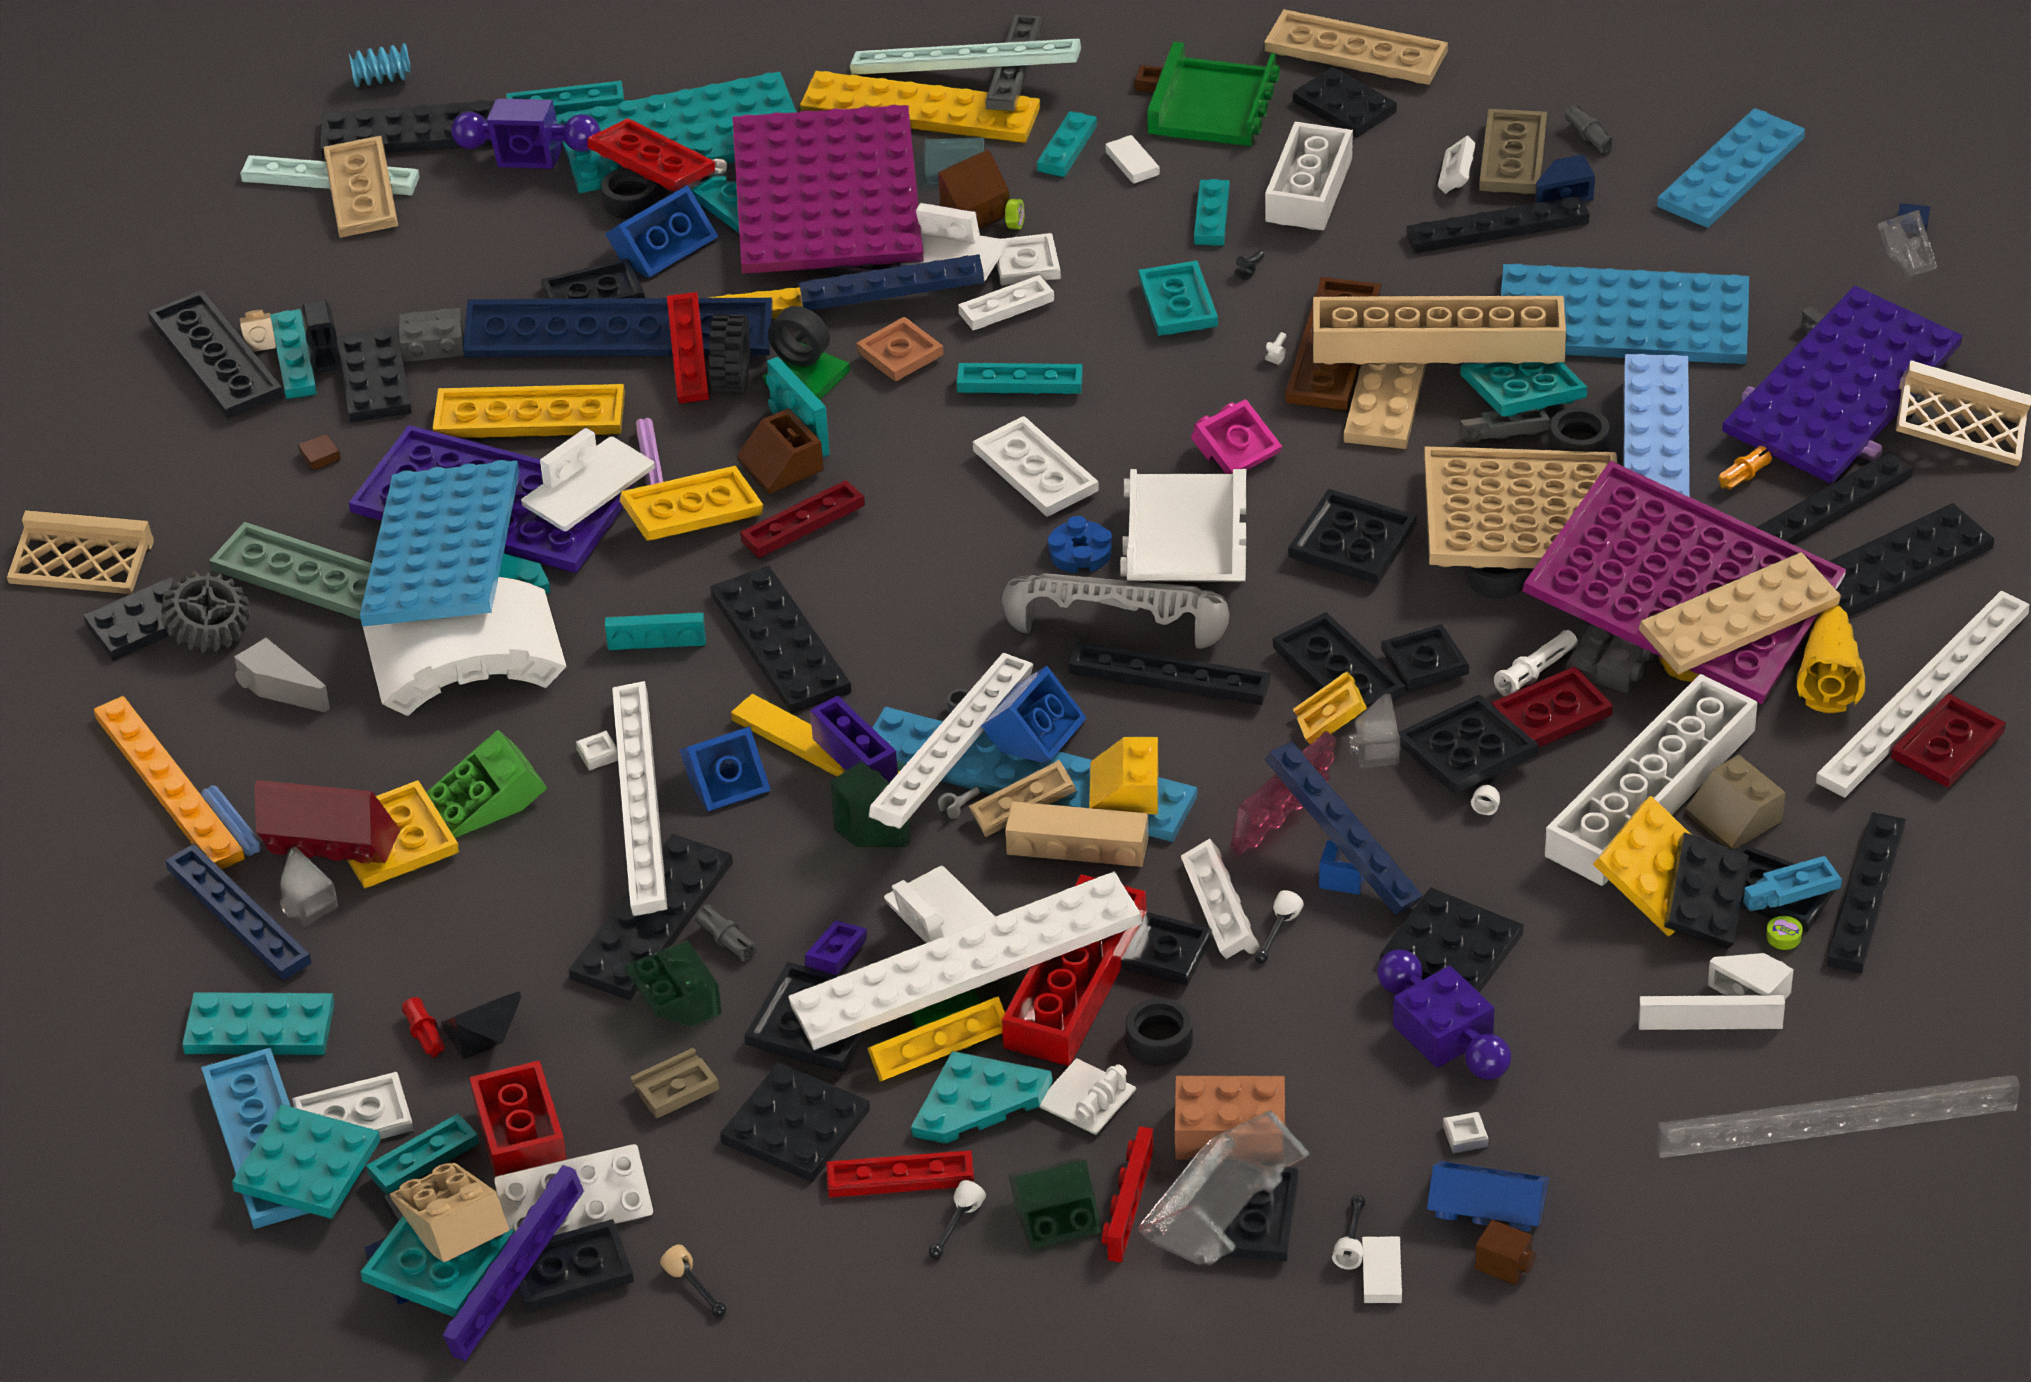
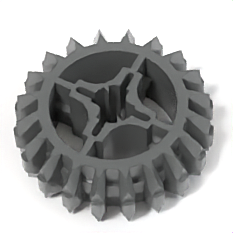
[161,570,250,653]

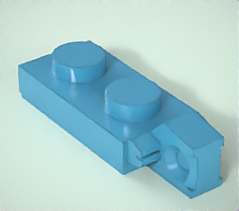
[1743,856,1842,911]

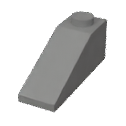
[234,638,330,712]

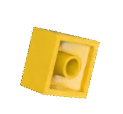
[1089,737,1158,814]

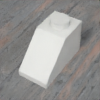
[1708,953,1793,1000]

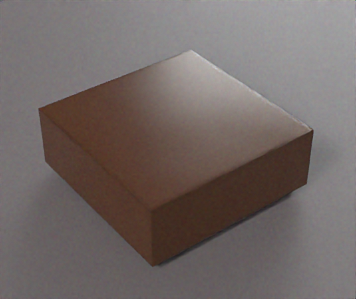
[1134,65,1163,92]
[298,434,341,470]

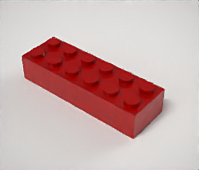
[1002,874,1147,1066]

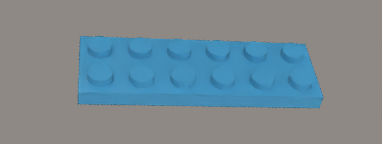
[1657,108,1805,228]
[201,1048,309,1229]

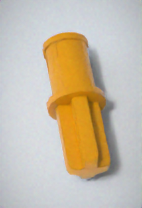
[1718,446,1772,490]

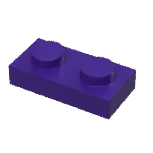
[805,920,867,975]

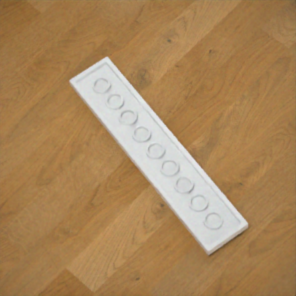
[788,871,1143,1050]

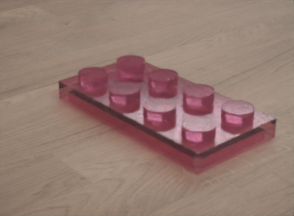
[1230,731,1336,856]

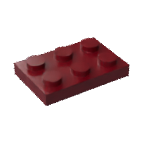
[1491,666,1613,748]
[1891,693,2006,788]

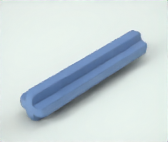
[201,785,261,856]

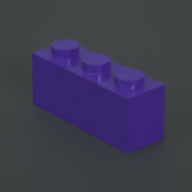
[810,695,898,795]

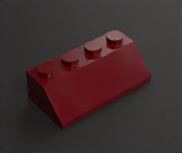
[254,780,401,864]

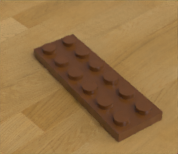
[1285,277,1381,411]

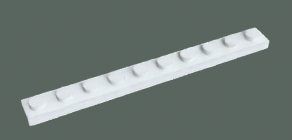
[1816,591,2030,798]
[869,653,1033,828]
[612,681,667,916]

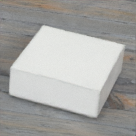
[576,731,618,771]
[1443,1112,1488,1153]

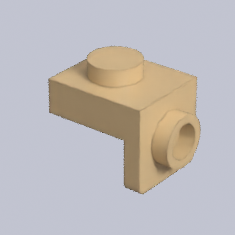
[240,310,276,352]

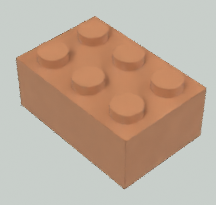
[1175,1076,1285,1160]

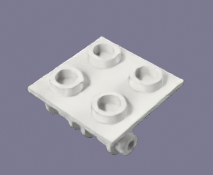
[1039,1058,1136,1135]

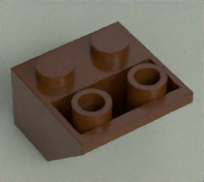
[737,408,824,494]

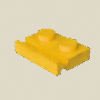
[1293,671,1367,746]

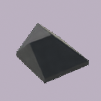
[440,991,522,1059]

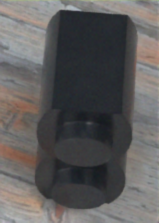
[301,300,341,373]

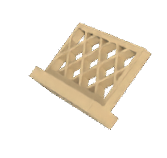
[1896,361,2031,466]
[7,510,154,594]

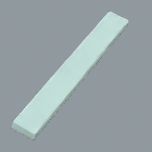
[850,39,1081,75]

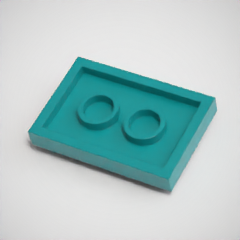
[1138,261,1218,336]
[766,357,830,457]

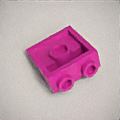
[1191,399,1283,474]

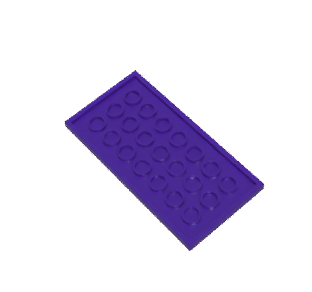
[1722,285,1963,484]
[349,425,633,573]

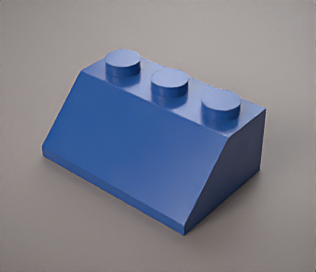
[605,185,718,279]
[981,666,1087,764]
[1427,1161,1549,1231]

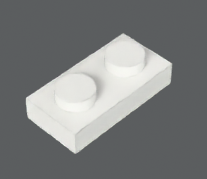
[1438,135,1475,194]

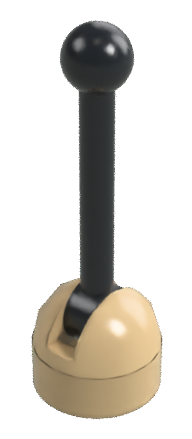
[660,1244,727,1317]

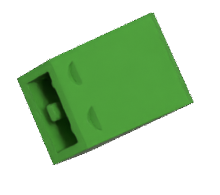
[426,730,547,838]

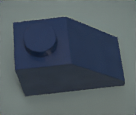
[1535,154,1595,203]

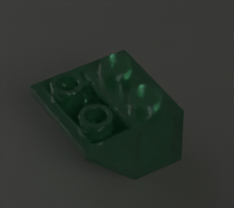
[830,761,910,847]
[624,940,722,1026]
[1008,1158,1102,1249]

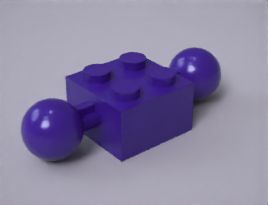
[451,99,601,169]
[1377,949,1511,1080]

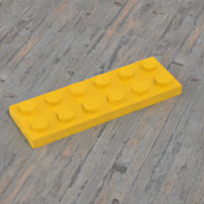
[433,384,625,438]

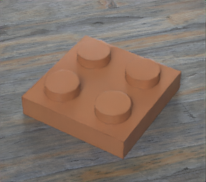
[856,317,944,382]

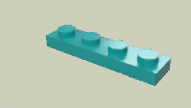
[506,81,624,115]
[270,309,317,400]
[957,363,1083,394]

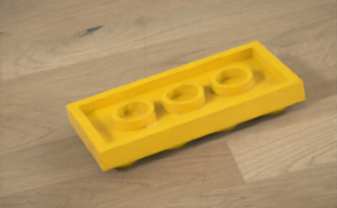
[620,466,763,541]

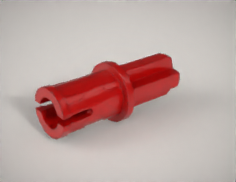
[401,997,445,1057]

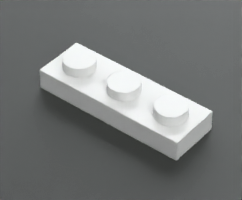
[958,275,1054,331]

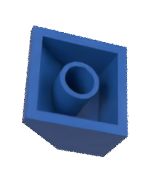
[679,726,771,812]

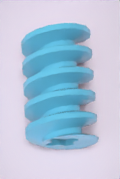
[349,43,411,88]

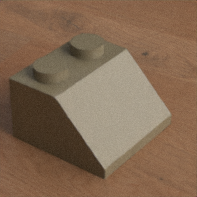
[1685,755,1786,850]

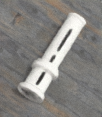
[1494,630,1578,697]

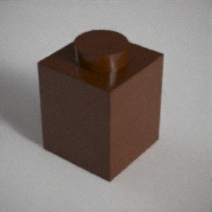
[1475,1220,1536,1285]

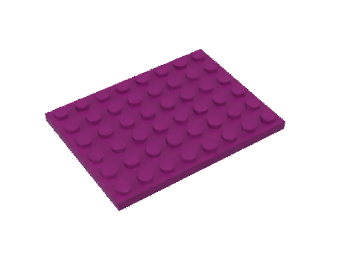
[733,105,924,274]
[1522,461,1846,704]

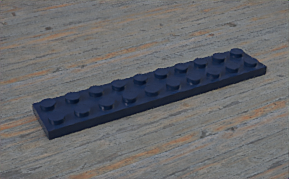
[463,297,773,357]

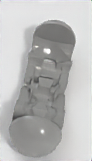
[1002,573,1229,649]

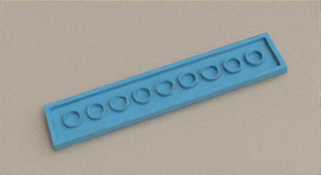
[872,707,1197,842]

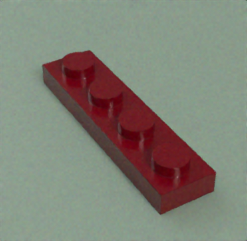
[740,480,865,558]

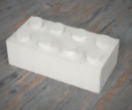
[1265,122,1353,231]

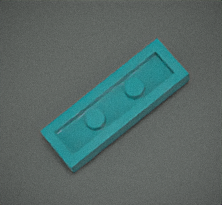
[1037,111,1097,177]
[1194,179,1230,246]
[605,613,706,650]
[366,1113,479,1194]

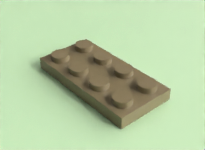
[1479,109,1547,194]

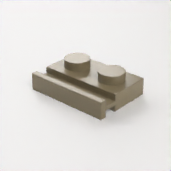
[631,1048,719,1119]

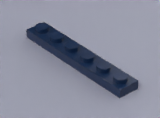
[799,254,985,310]
[1264,742,1423,915]
[165,844,312,980]

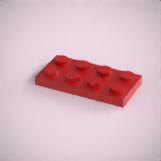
[587,118,715,192]

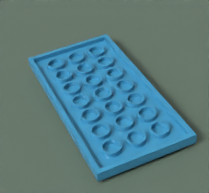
[1501,264,1749,364]
[359,460,519,627]

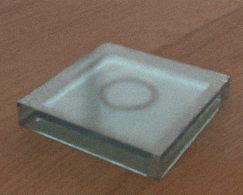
[925,137,985,184]

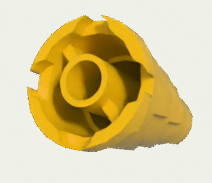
[1797,605,1865,713]

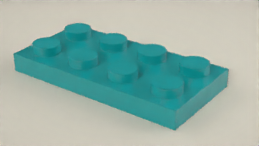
[182,992,335,1055]

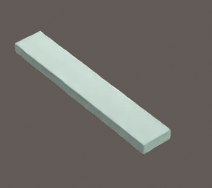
[240,155,420,196]

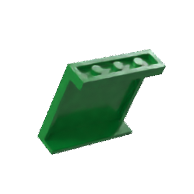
[1147,41,1280,146]

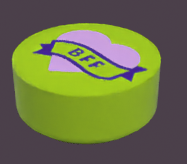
[1005,199,1025,229]
[1766,916,1803,950]

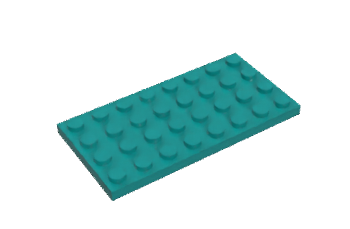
[556,72,796,193]

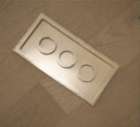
[323,136,398,238]

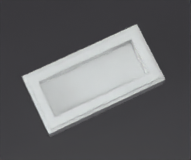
[1105,135,1159,184]
[1362,1237,1402,1303]

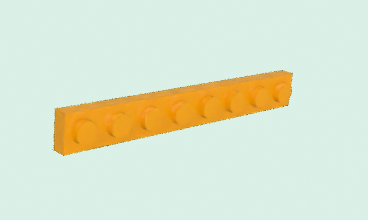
[94,696,245,870]

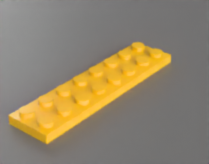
[800,71,1040,143]

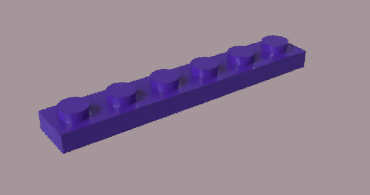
[443,1165,584,1361]

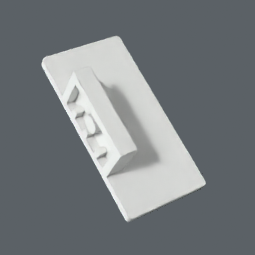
[901,203,1007,281]
[521,428,655,531]
[884,866,995,943]
[494,1144,653,1236]

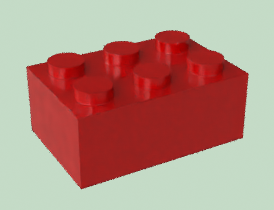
[469,1060,567,1177]

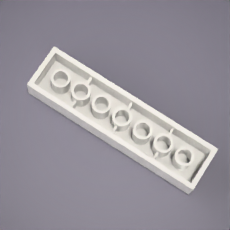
[1545,674,1757,886]

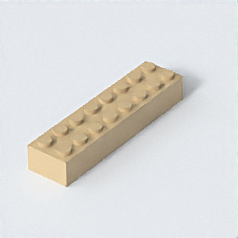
[1313,296,1566,365]

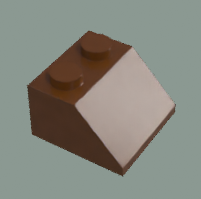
[938,149,1010,229]

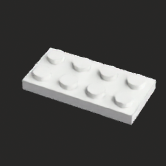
[973,416,1099,517]

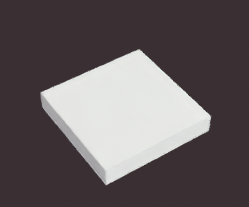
[996,233,1061,286]

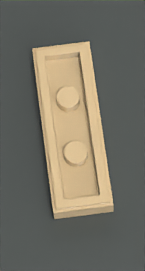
[969,760,1076,837]

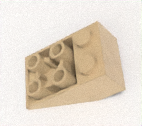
[390,1163,510,1262]

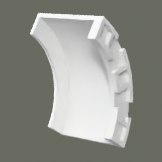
[1121,469,1246,582]
[363,577,566,716]

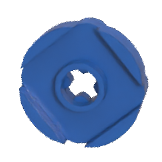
[1048,516,1112,573]

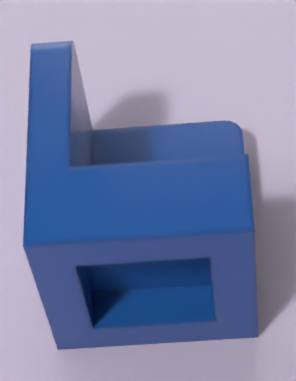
[1319,840,1365,895]

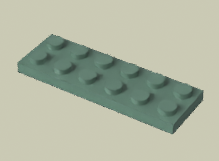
[209,522,372,619]

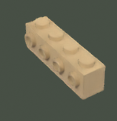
[1005,801,1149,867]

